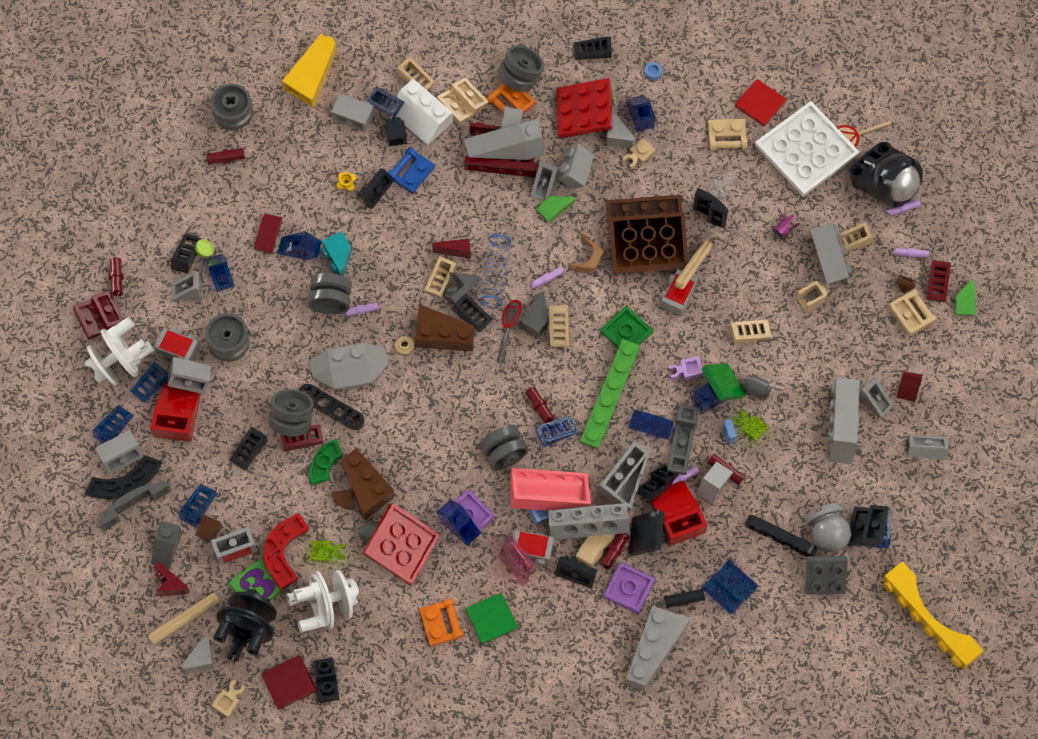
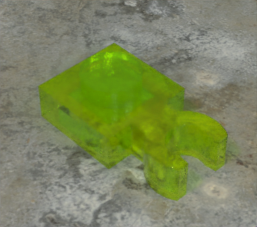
[733,409,769,443]
[311,540,346,562]

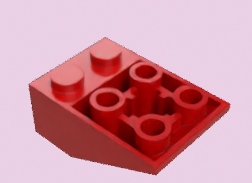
[150,383,201,442]
[650,480,708,546]

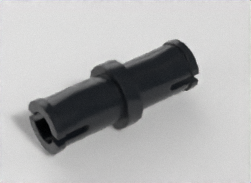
[664,588,705,609]

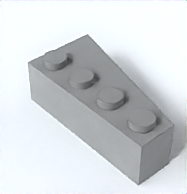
[828,378,860,464]
[625,606,690,691]

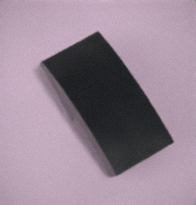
[637,465,678,501]
[314,657,340,703]

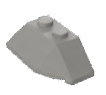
[310,343,388,390]

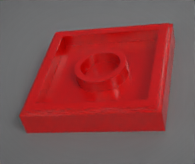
[735,79,786,127]

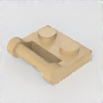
[708,119,747,151]
[888,289,938,337]

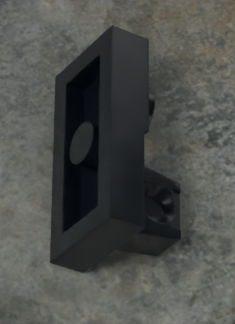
[357,168,394,209]
[555,555,598,589]

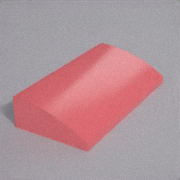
[510,468,591,511]

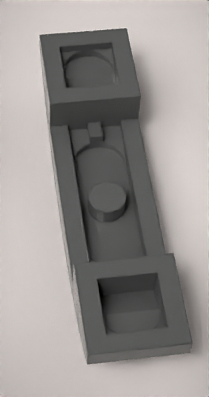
[667,404,699,475]
[99,482,171,531]

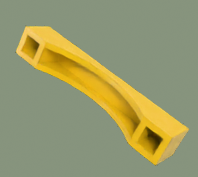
[883,561,984,670]

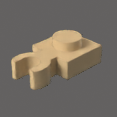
[623,138,656,169]
[211,680,246,718]

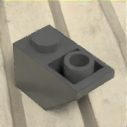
[519,292,549,339]

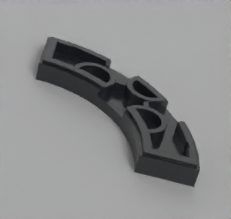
[85,455,162,499]

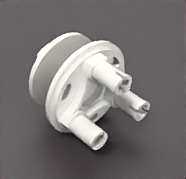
[85,317,155,386]
[286,570,359,633]

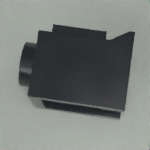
[385,117,407,147]

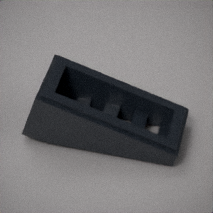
[574,37,612,60]
[171,233,201,274]
[451,293,493,333]
[229,427,268,471]

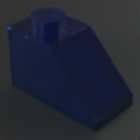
[277,231,322,260]
[692,383,727,414]

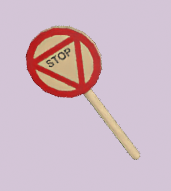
[836,121,891,148]

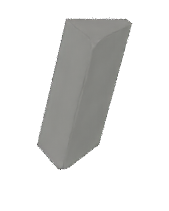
[908,435,949,460]

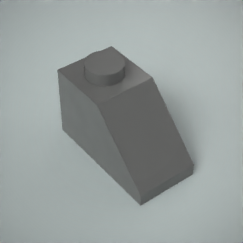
[151,521,182,569]

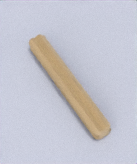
[675,240,712,290]
[148,593,219,644]

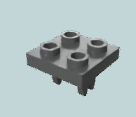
[805,556,848,594]

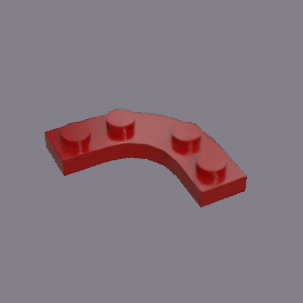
[264,513,309,591]

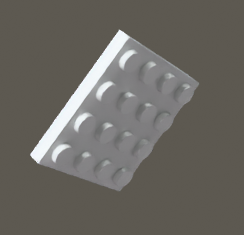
[755,101,860,197]

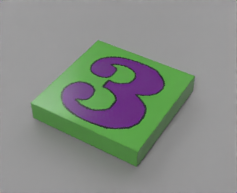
[229,558,285,601]

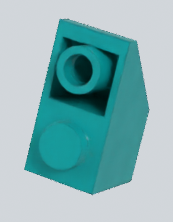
[321,231,352,276]

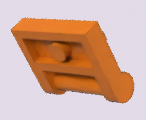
[487,83,536,115]
[419,598,464,647]

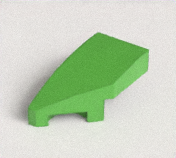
[537,196,577,222]
[955,280,976,315]

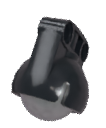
[849,142,923,207]

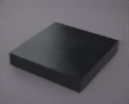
[629,510,664,556]

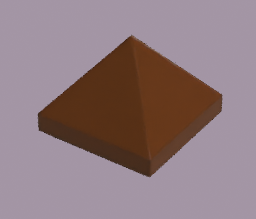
[896,275,917,293]

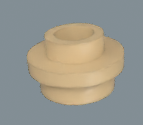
[395,336,414,355]

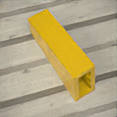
[282,34,337,107]

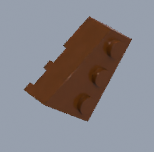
[415,304,475,351]
[341,448,395,521]

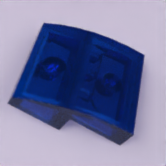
[702,560,759,615]

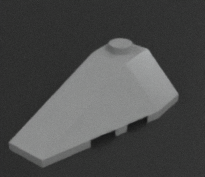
[464,119,545,160]

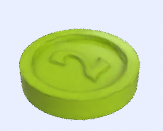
[195,239,214,258]

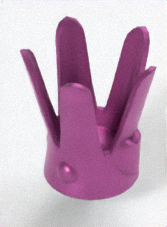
[772,212,800,239]

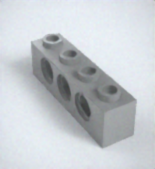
[548,503,630,540]

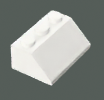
[391,79,453,146]

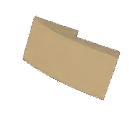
[576,534,615,567]

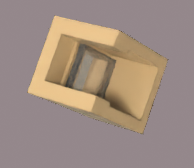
[796,281,827,313]

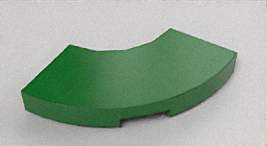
[309,438,343,486]

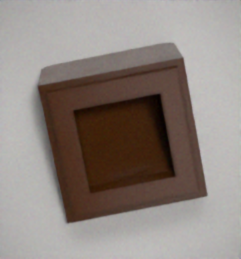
[196,515,222,542]

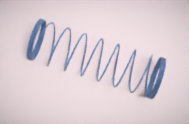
[480,234,512,307]

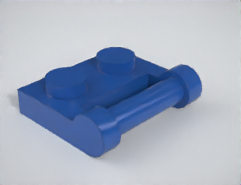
[388,147,435,194]

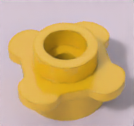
[336,172,357,191]

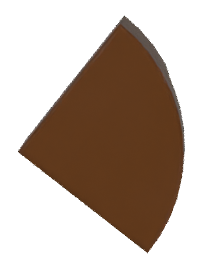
[332,489,354,510]

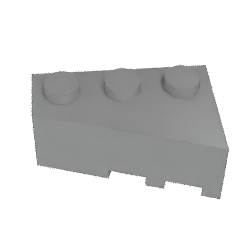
[811,223,852,284]
[596,441,650,513]

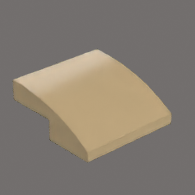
[436,77,489,126]

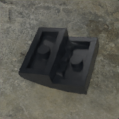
[693,188,729,229]
[847,505,890,546]

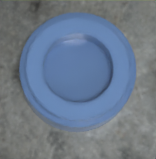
[644,62,662,81]

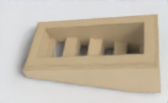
[395,57,435,90]
[839,222,875,252]
[424,256,458,298]
[549,305,569,347]
[730,320,772,345]

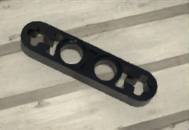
[299,384,365,430]
[744,515,818,557]

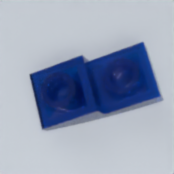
[628,410,674,440]

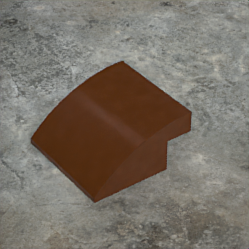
[606,195,688,274]

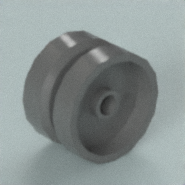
[497,45,545,92]
[210,83,253,131]
[308,273,352,314]
[205,313,250,362]
[269,389,314,436]
[479,425,529,471]

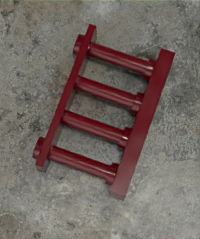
[464,122,544,178]

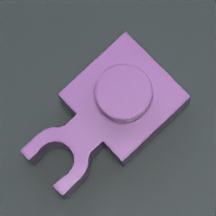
[668,356,704,380]

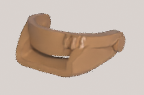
[570,231,605,273]

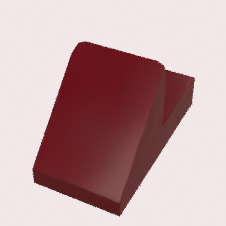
[153,561,190,597]

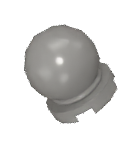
[804,502,851,552]

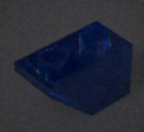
[626,95,656,132]
[436,499,481,546]

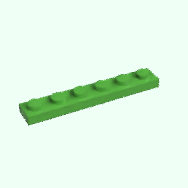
[580,339,640,449]

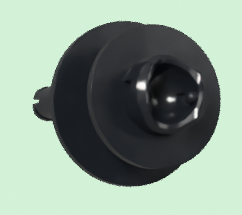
[213,589,277,662]

